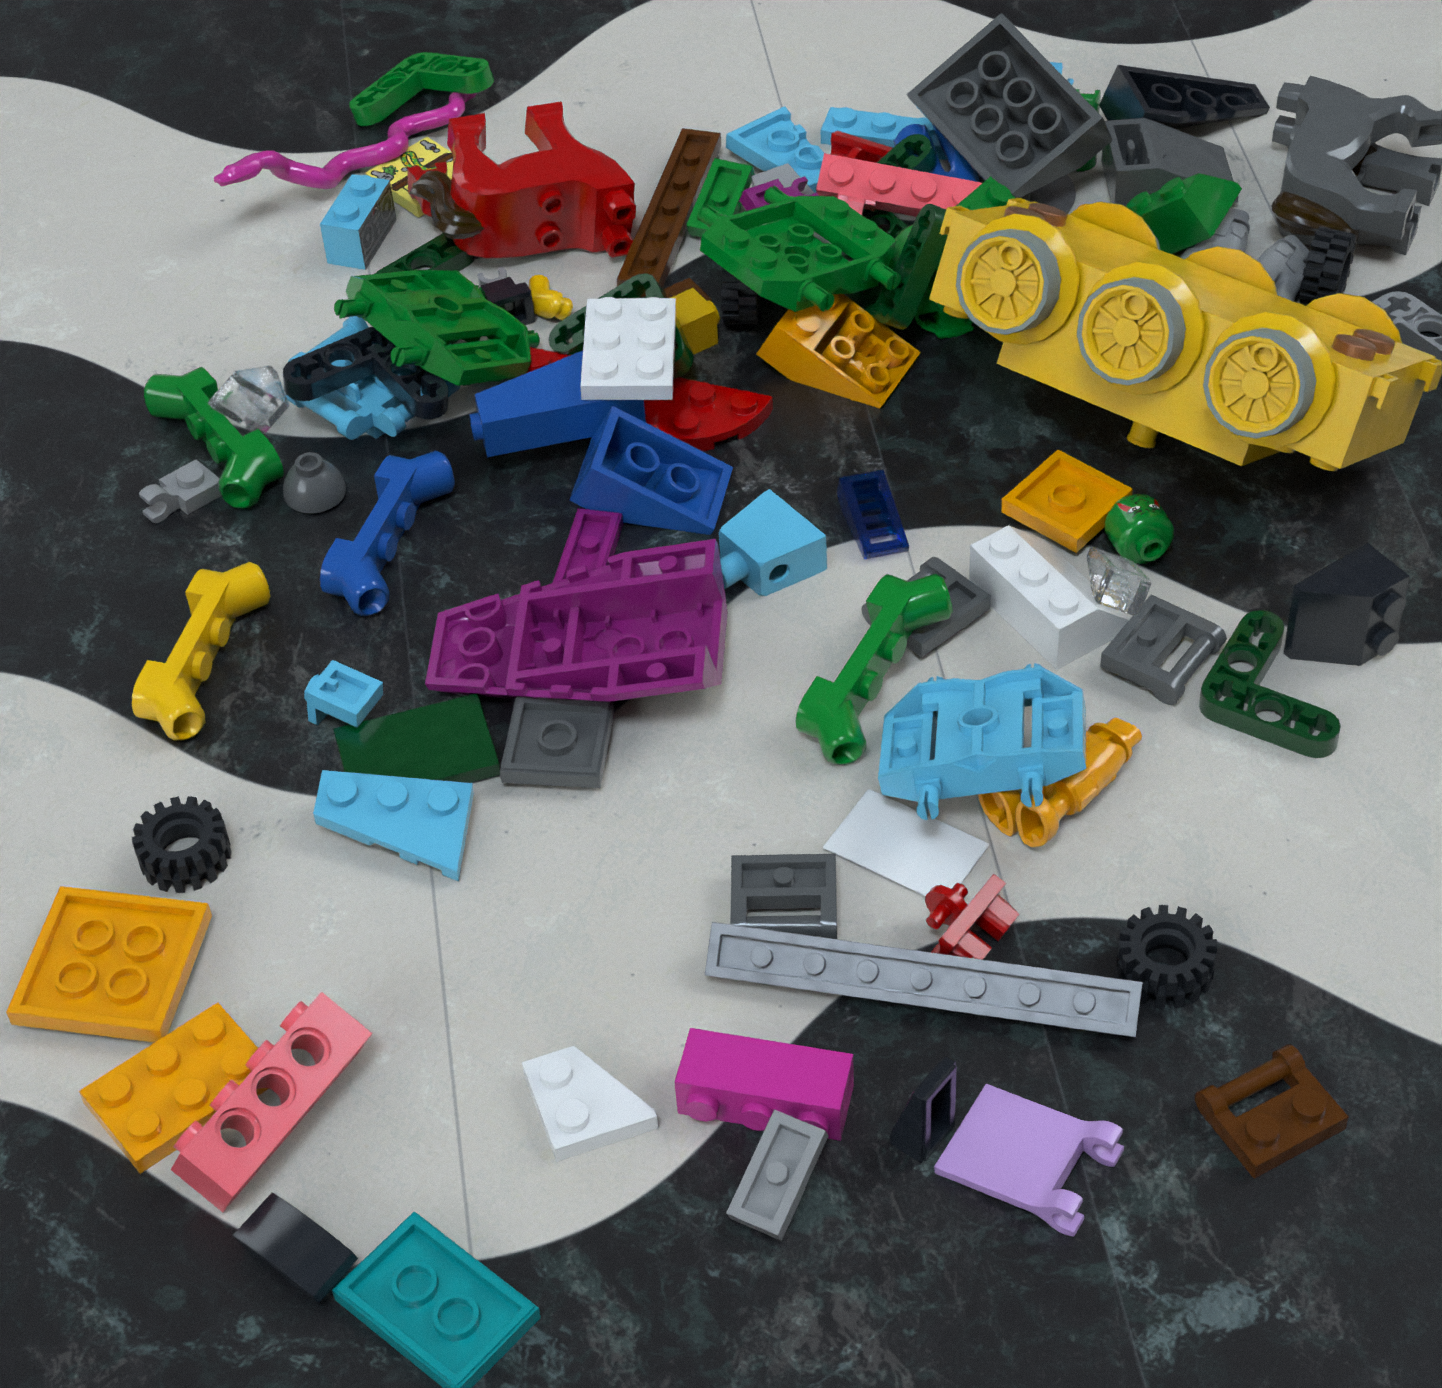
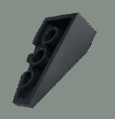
[1099,65,1270,129]

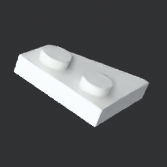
[522,1046,658,1162]

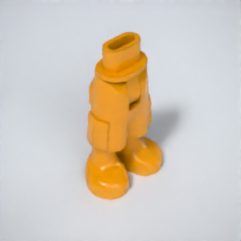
[978,718,1142,847]

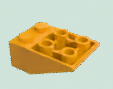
[756,294,921,409]

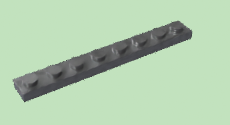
[705,922,1143,1037]

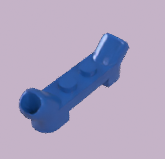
[320,450,455,616]

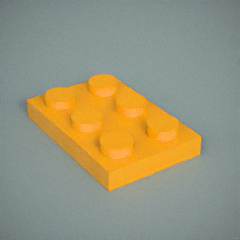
[79,1002,268,1174]

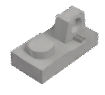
[726,1109,828,1241]

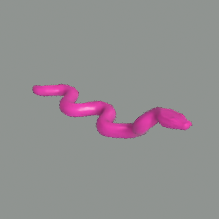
[214,92,476,189]

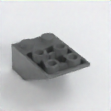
[1101,118,1239,207]

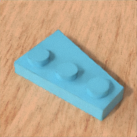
[313,770,474,882]

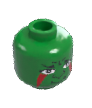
[1105,494,1174,564]

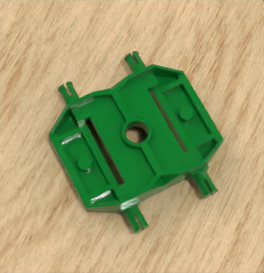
[697,186,901,312]
[334,270,540,386]

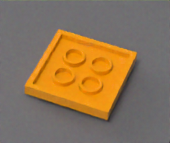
[6,886,212,1042]

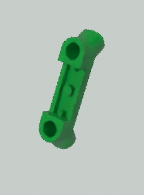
[144,367,284,509]
[795,574,953,765]

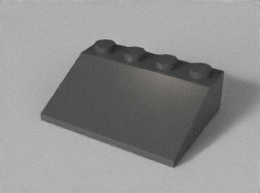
[906,13,1113,198]

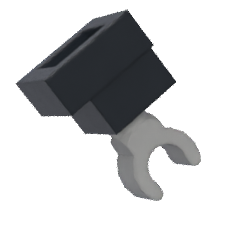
[477,267,535,325]

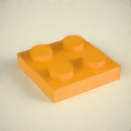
[1001,450,1133,553]

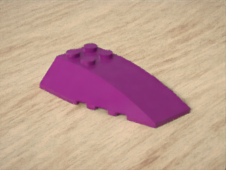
[425,539,728,702]

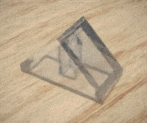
[207,365,290,435]

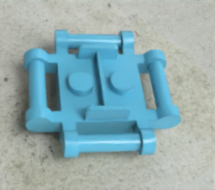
[286,316,460,440]

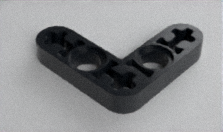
[283,327,448,419]

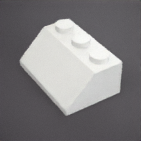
[969,525,1130,670]

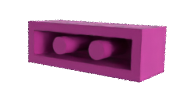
[674,1028,854,1141]

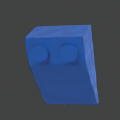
[569,406,733,535]

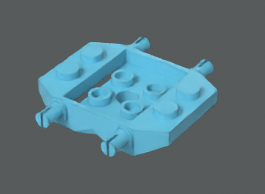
[878,663,1086,820]

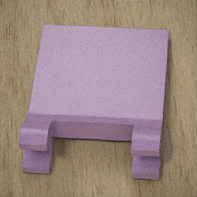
[934,1084,1124,1236]

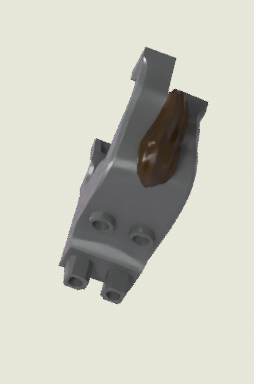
[1271,75,1442,255]

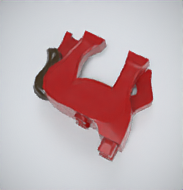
[407,101,636,258]

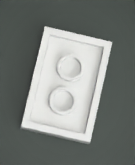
[581,297,676,400]

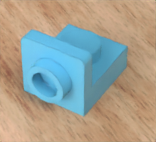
[304,660,383,727]

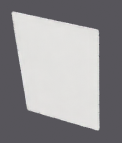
[823,789,989,896]

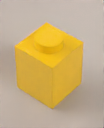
[671,288,720,355]

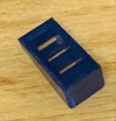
[837,470,909,559]

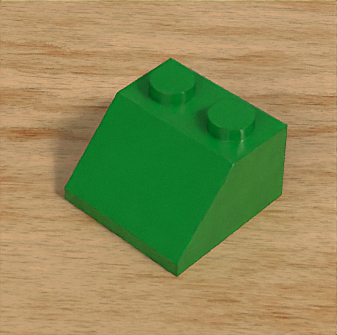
[1126,173,1242,254]

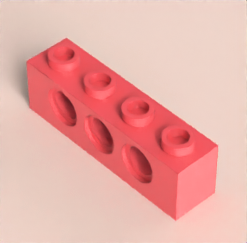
[171,992,372,1213]

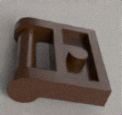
[1195,1044,1349,1179]

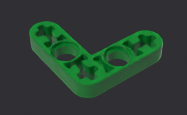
[349,52,494,126]

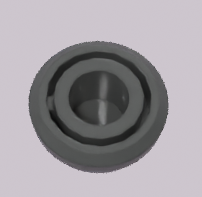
[283,452,346,513]

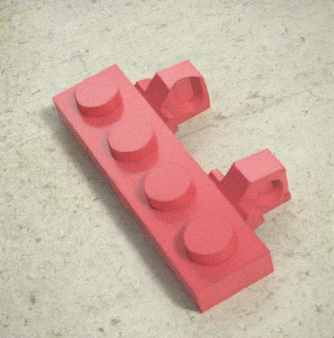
[816,153,982,217]

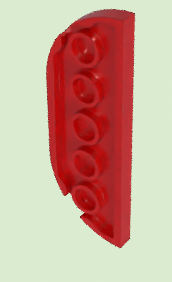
[527,347,773,451]

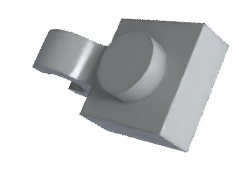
[139,459,221,523]

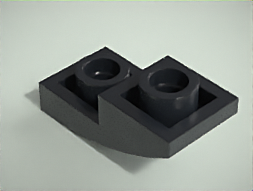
[233,1192,358,1303]

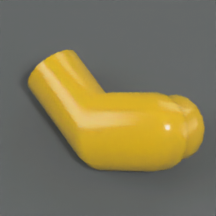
[529,275,573,320]

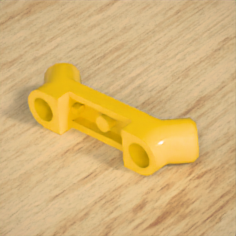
[132,562,271,740]

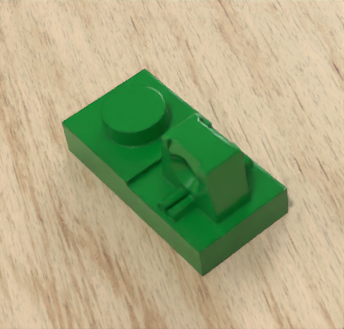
[686,158,755,237]

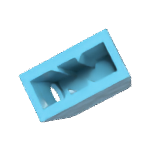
[719,489,827,596]

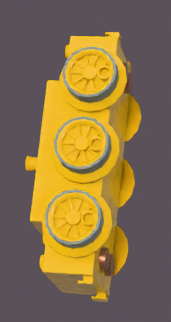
[929,198,1442,471]

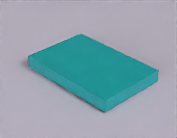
[332,1211,541,1388]

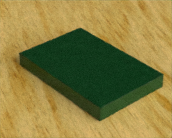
[333,694,500,783]

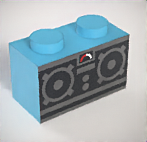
[320,174,397,270]

